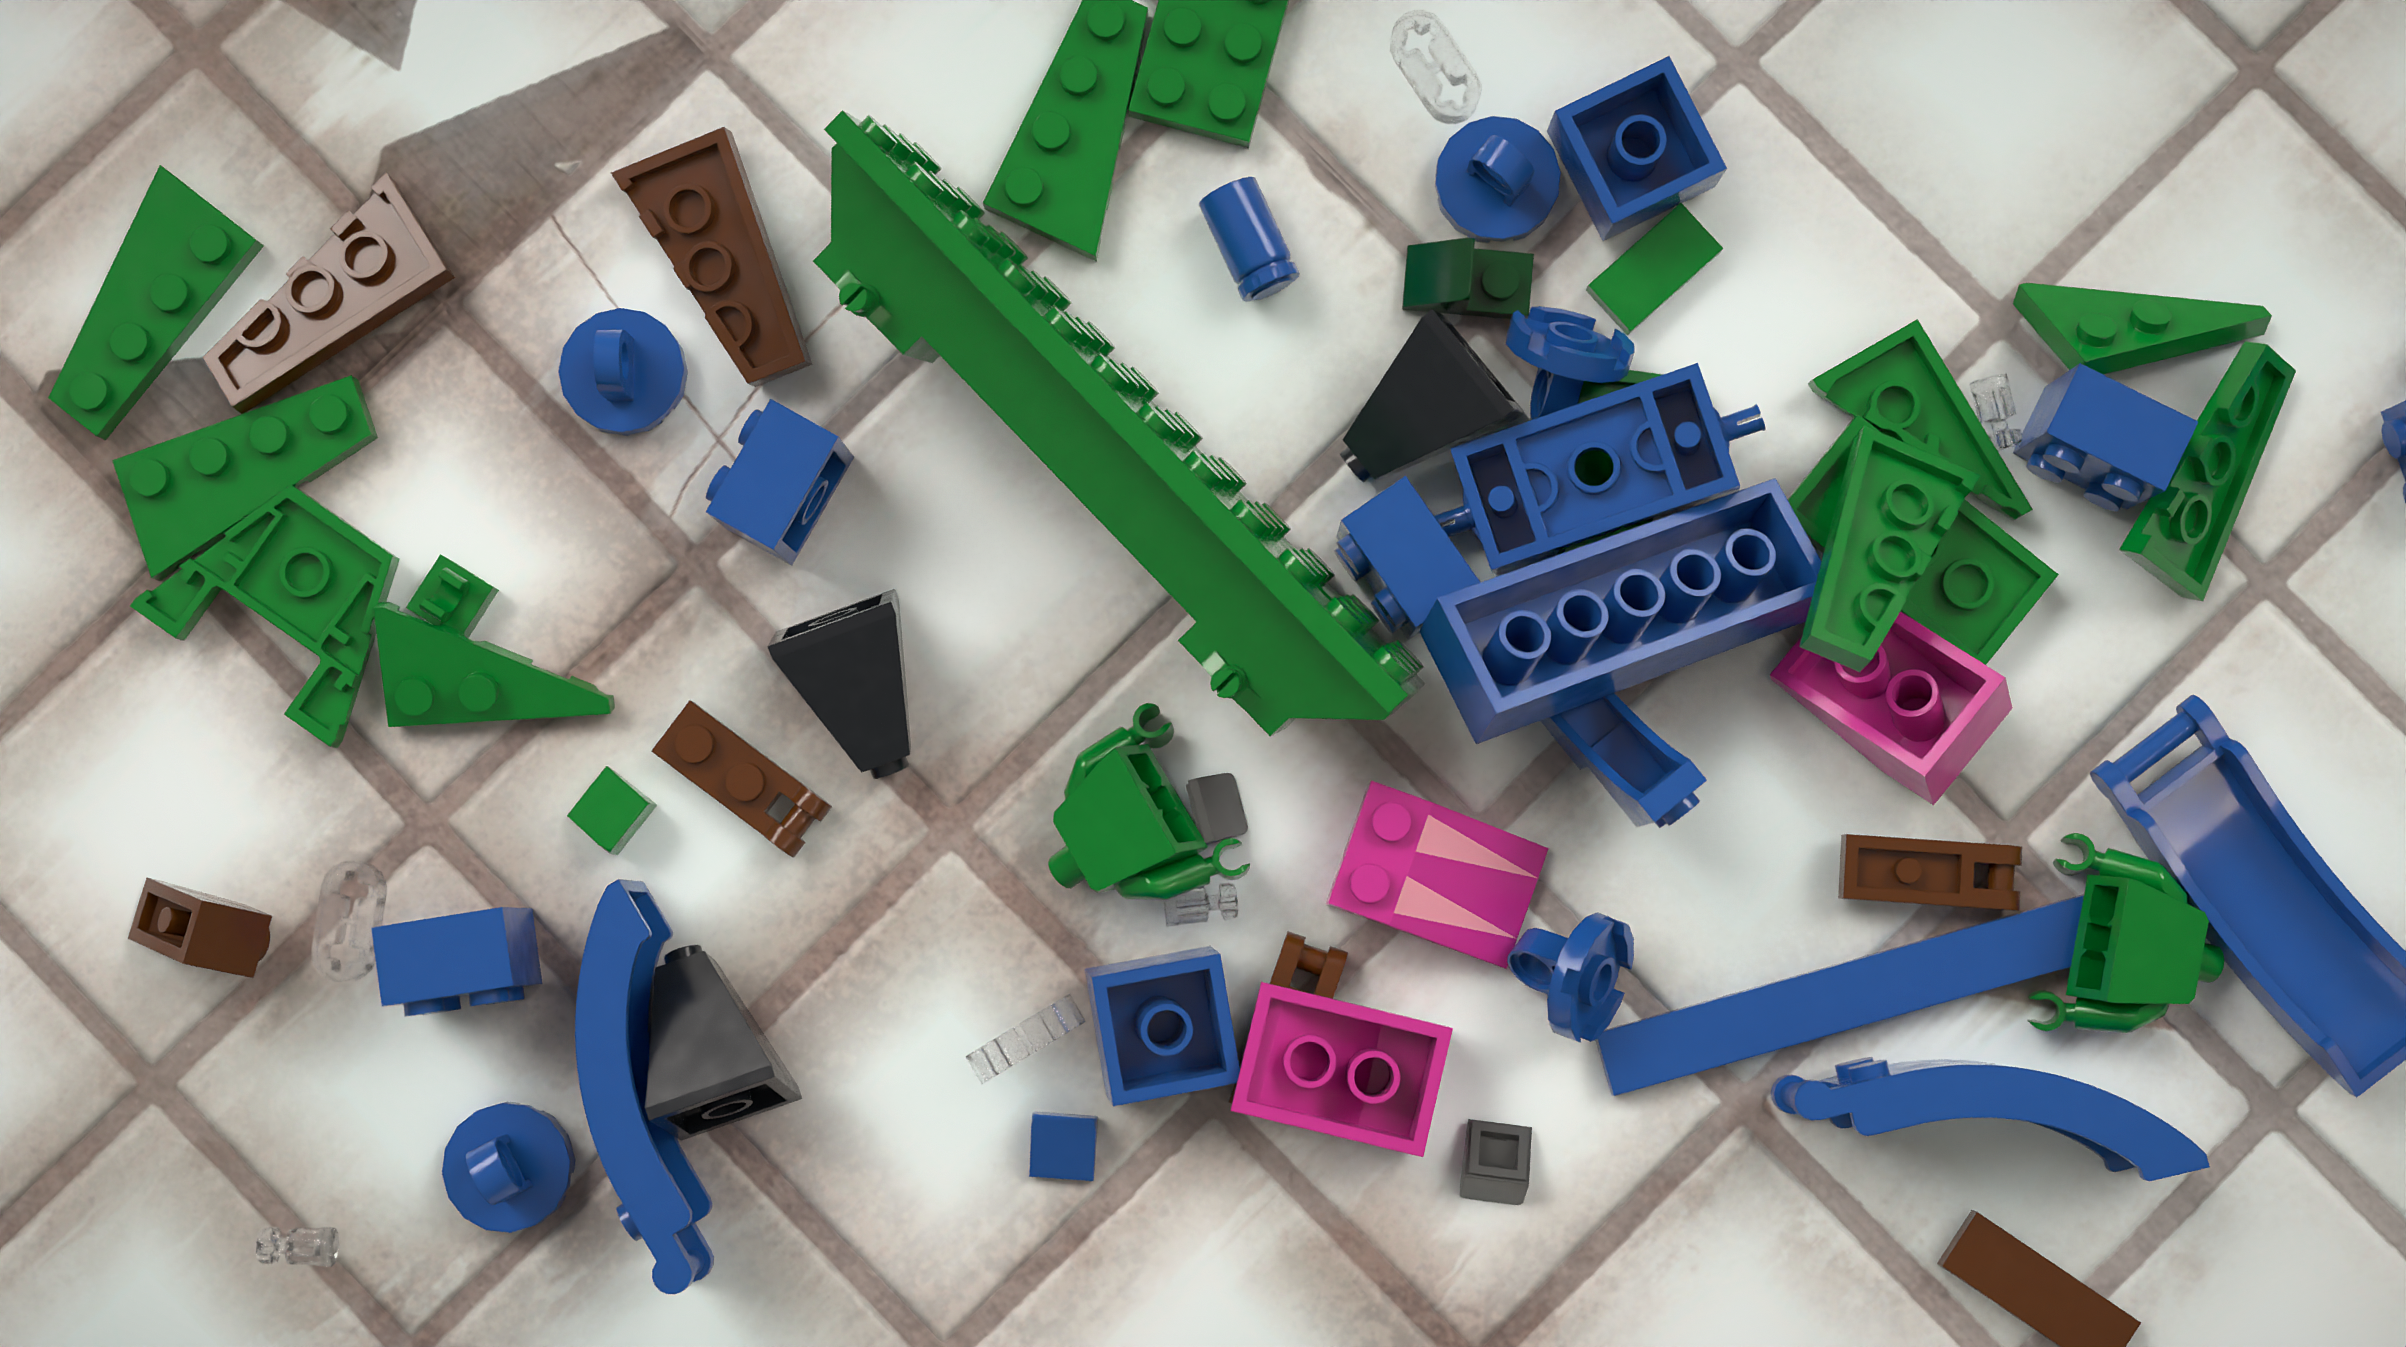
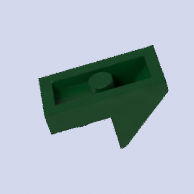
[1402,237,1534,319]

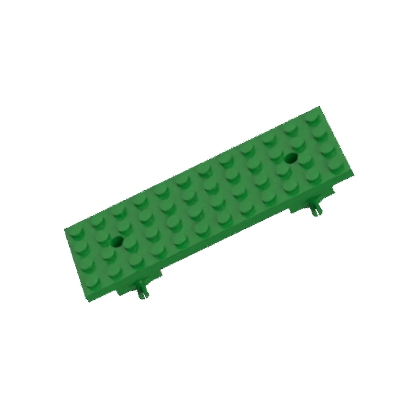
[813,110,1425,737]

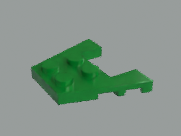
[130,484,400,748]

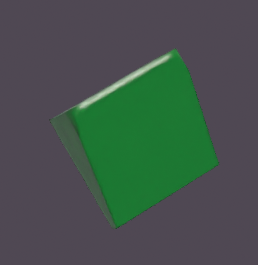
[567,766,657,855]

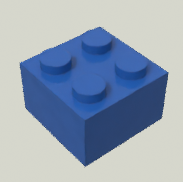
[1547,56,1727,241]
[2013,363,2198,511]
[706,399,854,566]
[1334,476,1481,640]
[371,907,543,1017]
[1085,946,1240,1107]

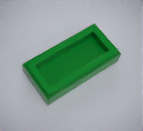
[1586,203,1724,335]

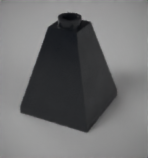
[1340,309,1525,483]
[767,589,911,779]
[645,945,802,1141]

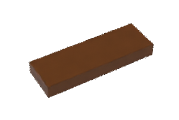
[1937,1210,2141,1347]

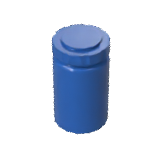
[1199,177,1300,302]

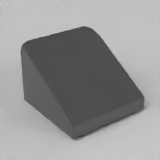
[1186,773,1248,844]
[1459,1119,1532,1205]

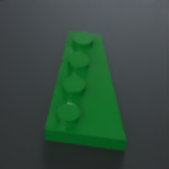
[983,0,1148,262]
[48,165,264,440]
[2119,341,2296,602]
[112,375,378,581]
[1799,426,1981,672]

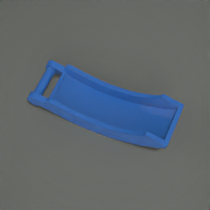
[2090,695,2406,1098]
[575,879,714,1295]
[1771,1057,2210,1181]

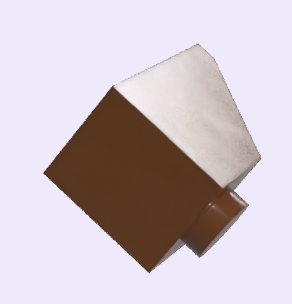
[128,877,272,978]

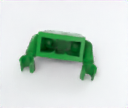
[1048,703,1250,900]
[2027,833,2224,1033]

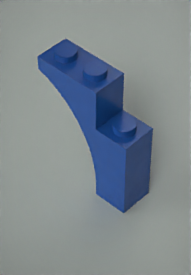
[1541,693,1707,828]

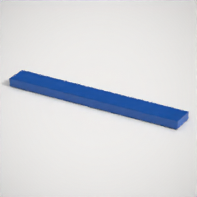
[1595,894,2084,1096]

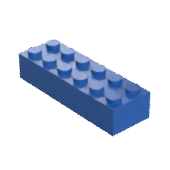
[1419,478,1822,744]

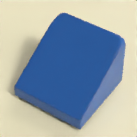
[1029,1111,1098,1181]

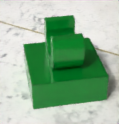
[406,554,499,638]

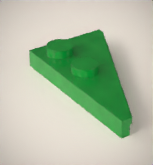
[2013,283,2272,375]
[1808,319,2033,521]
[373,602,615,727]

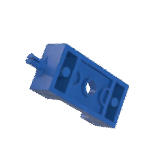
[1434,363,1766,576]

